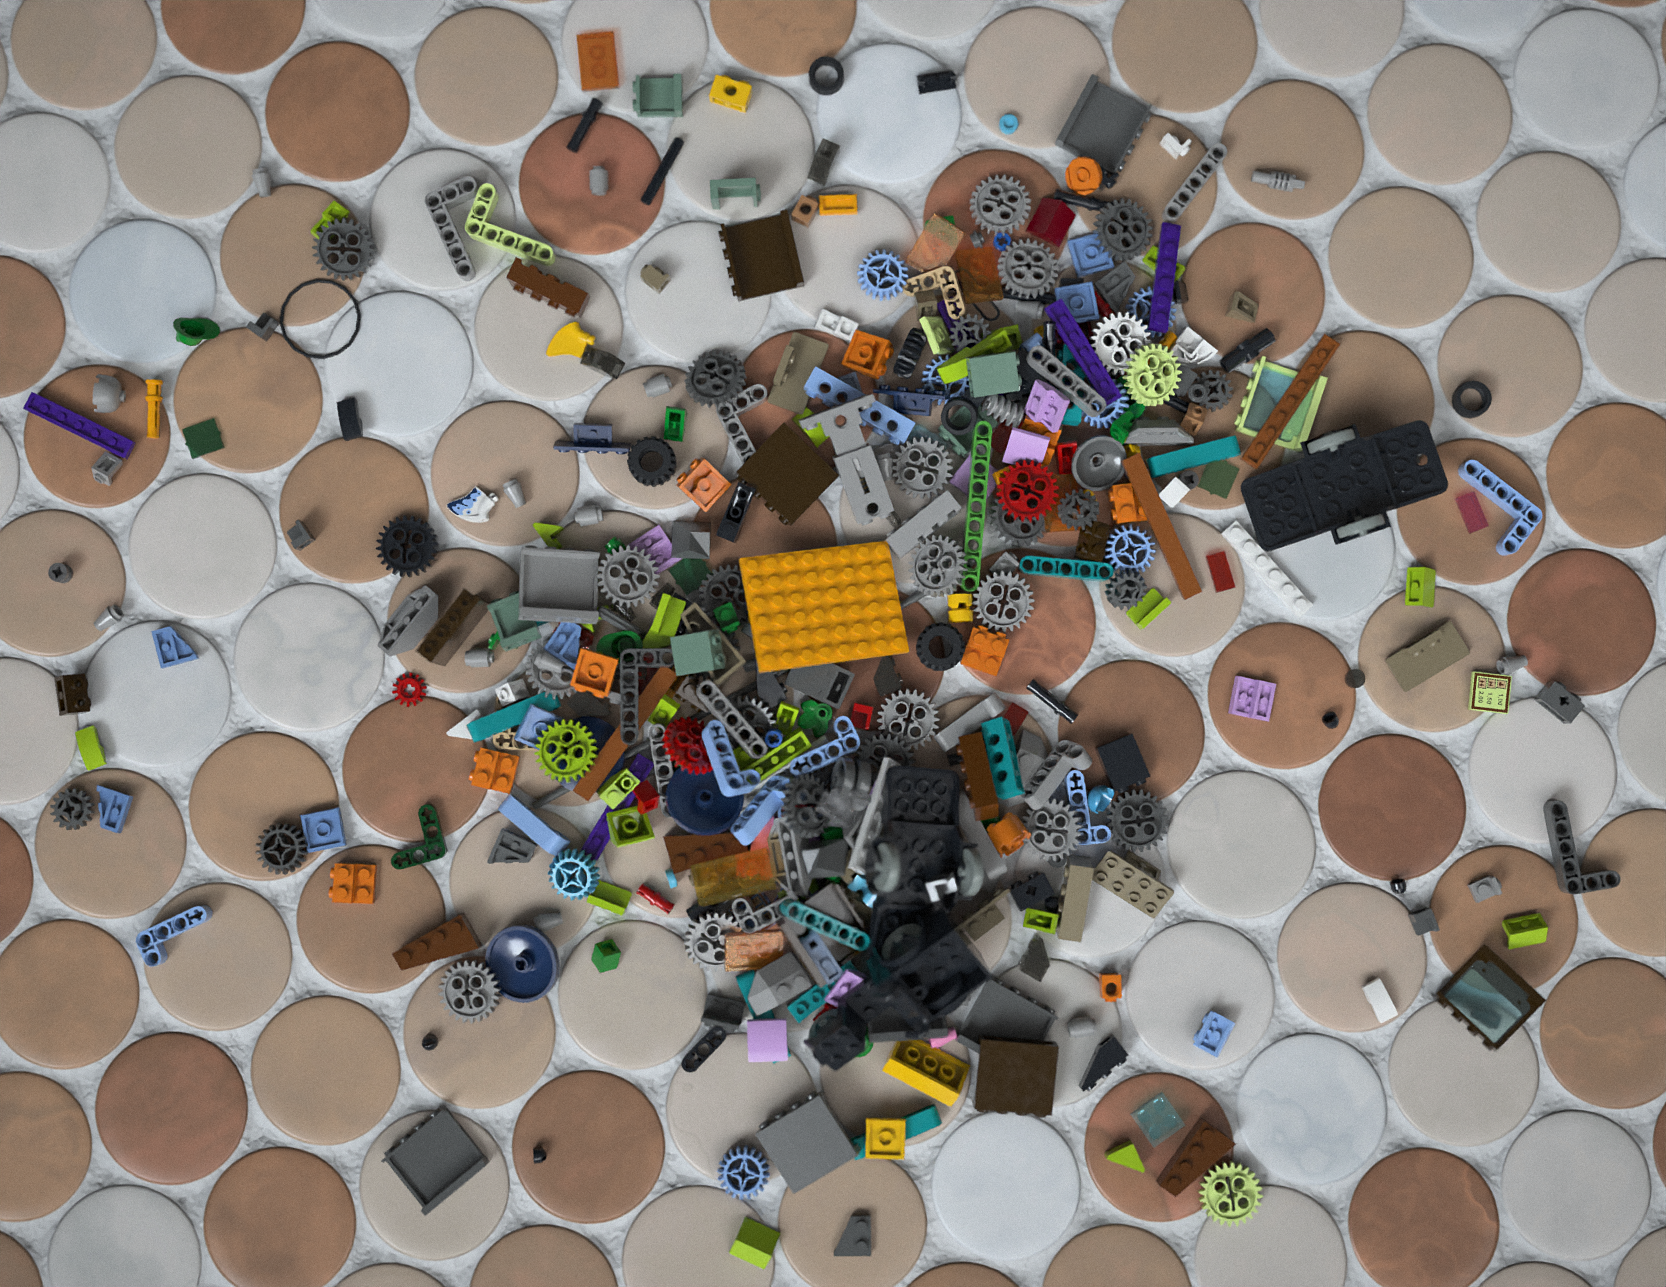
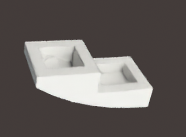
[814,309,858,342]
[1361,977,1398,1023]

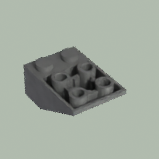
[784,663,855,709]

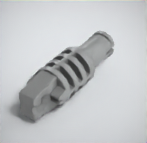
[1251,171,1305,192]

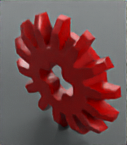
[392,672,427,707]

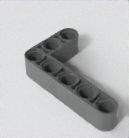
[620,649,674,745]
[1543,800,1621,895]

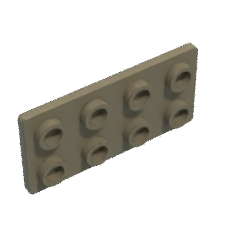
[767,332,829,414]
[1385,621,1470,692]
[1092,850,1174,918]
[958,887,1011,942]

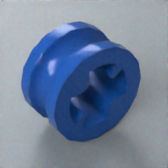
[993,232,1011,251]
[765,728,783,748]

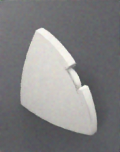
[1169,325,1218,366]

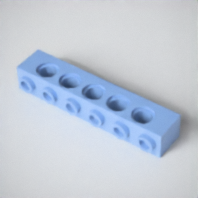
[804,366,915,445]

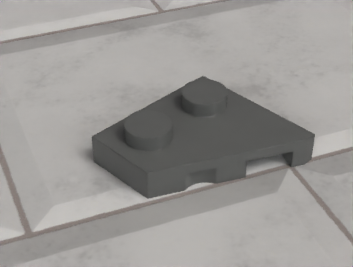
[1093,261,1136,313]
[487,828,538,864]
[834,1215,871,1257]

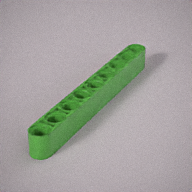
[960,421,992,592]

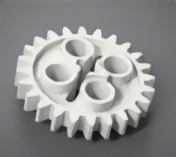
[1089,312,1152,375]

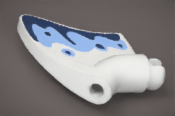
[446,486,499,523]

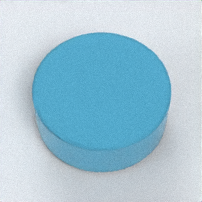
[999,114,1018,135]
[665,868,678,888]

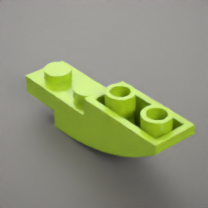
[936,328,1012,384]

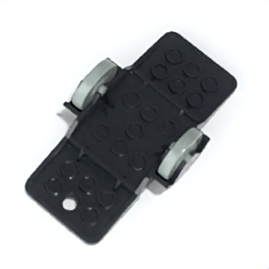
[1240,420,1448,551]
[865,765,983,959]

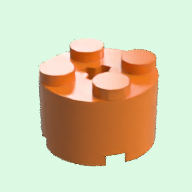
[986,812,1031,858]

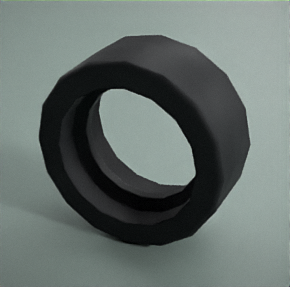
[808,56,844,96]
[1451,381,1492,419]
[941,396,978,435]

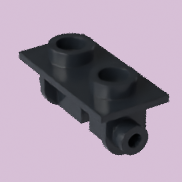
[916,70,956,95]

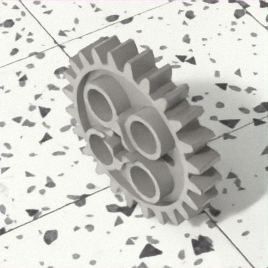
[970,175,1031,236]
[997,239,1059,299]
[892,437,954,499]
[908,535,968,598]
[597,545,660,608]
[972,570,1035,633]
[525,640,581,699]
[877,688,940,751]
[1023,798,1084,861]
[684,909,747,972]
[438,959,502,1024]

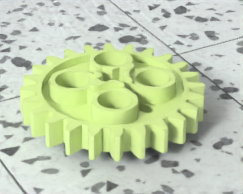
[1123,343,1182,406]
[1198,1161,1263,1227]

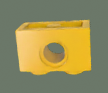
[709,74,753,113]

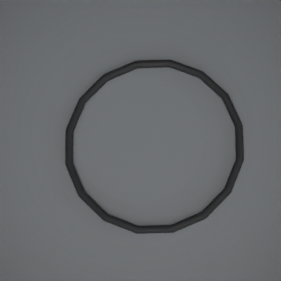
[279,279,361,359]

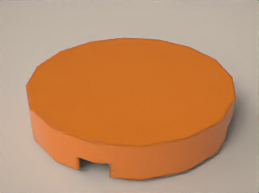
[1065,156,1102,195]

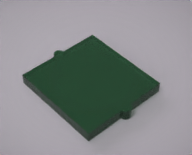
[182,418,225,459]
[1197,460,1239,499]
[668,558,713,595]

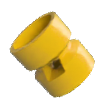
[947,594,973,623]

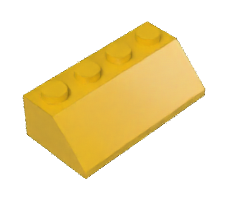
[882,1040,970,1107]

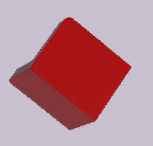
[851,703,873,730]
[632,780,659,815]

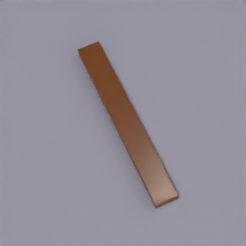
[1240,334,1340,469]
[1121,453,1202,600]
[572,668,678,802]

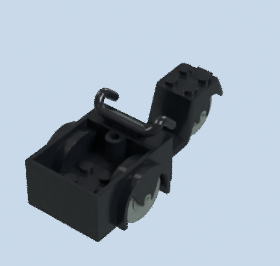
[803,907,993,1071]

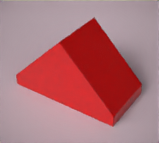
[1055,440,1077,476]

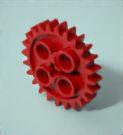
[996,460,1059,523]
[662,716,722,775]

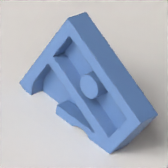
[543,622,581,670]
[151,626,199,669]
[96,785,134,833]

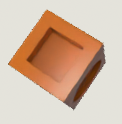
[1099,973,1122,1002]

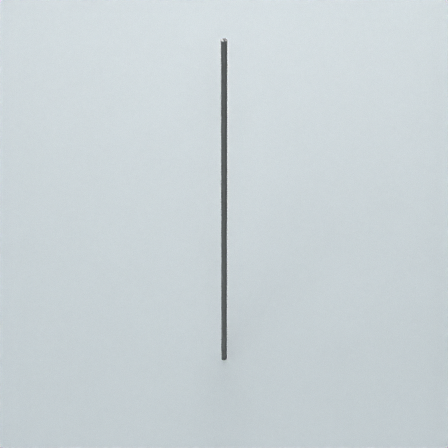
[532,564,972,810]

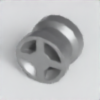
[1178,470,1199,491]
[48,563,73,583]

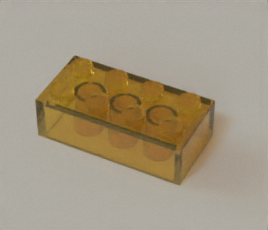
[690,847,777,907]

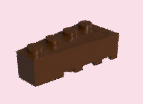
[506,257,590,318]
[956,732,999,822]
[663,833,749,874]
[392,913,483,971]
[1156,1117,1236,1197]

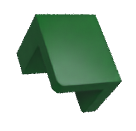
[591,939,621,973]

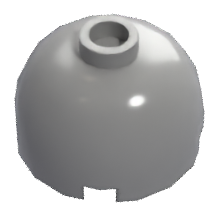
[93,374,126,413]

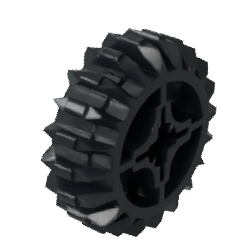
[893,328,928,379]

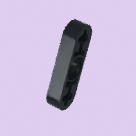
[681,1026,727,1073]

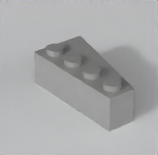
[886,490,962,560]

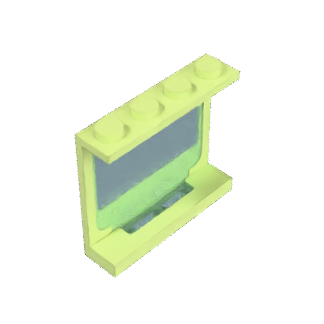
[1234,356,1328,453]

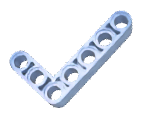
[1458,460,1542,556]

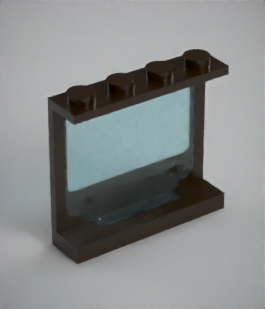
[1435,945,1547,1052]

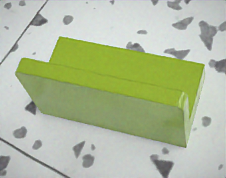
[1405,567,1436,608]
[1126,588,1171,630]
[651,593,686,637]
[586,880,632,916]
[1502,913,1548,950]

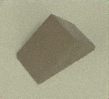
[914,290,937,321]
[1226,292,1259,323]

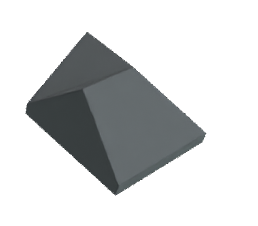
[671,521,712,559]
[802,838,849,879]

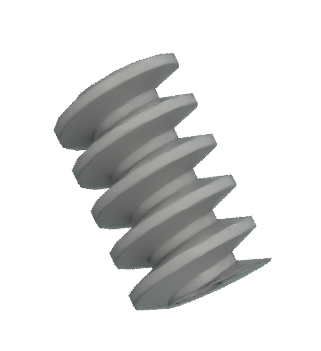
[981,394,1024,428]

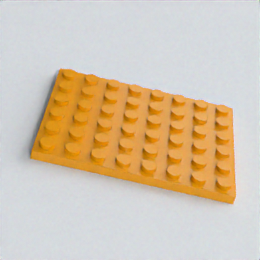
[739,541,909,673]

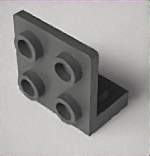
[701,994,746,1032]

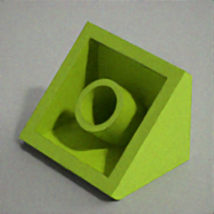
[606,806,655,848]
[729,1216,780,1269]

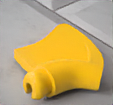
[546,322,596,359]

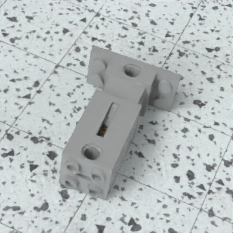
[799,393,894,526]

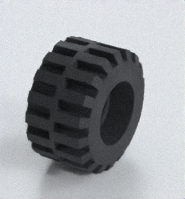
[627,436,677,487]
[916,622,965,671]

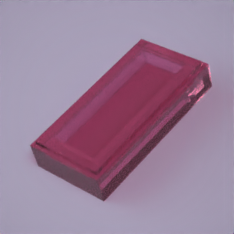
[1455,491,1489,534]

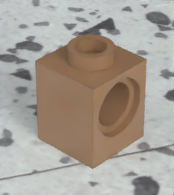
[791,195,819,228]

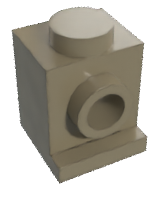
[640,264,671,294]

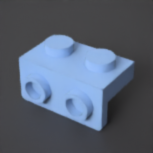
[1193,1010,1236,1058]

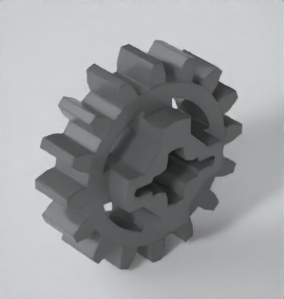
[950,313,991,351]
[1191,370,1233,412]
[1057,489,1100,531]
[1105,569,1147,610]
[50,788,95,830]

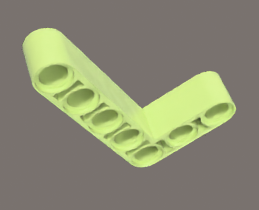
[465,183,556,266]

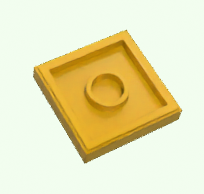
[865,1117,906,1160]

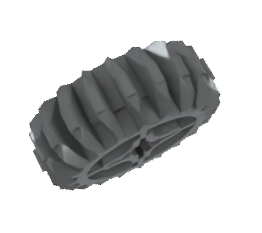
[255,823,309,875]

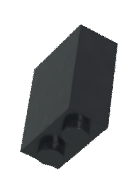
[1095,734,1151,793]

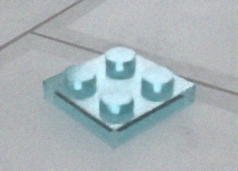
[1130,1092,1185,1148]

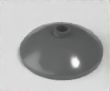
[1071,435,1127,491]

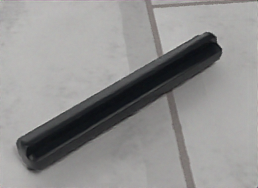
[641,137,684,206]

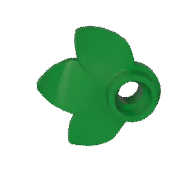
[798,700,833,738]

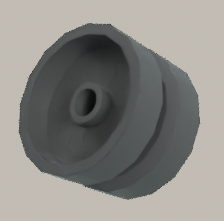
[830,757,871,803]

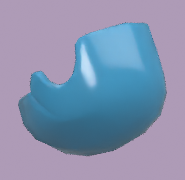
[1087,785,1114,814]

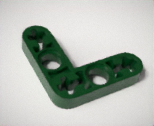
[391,804,447,870]

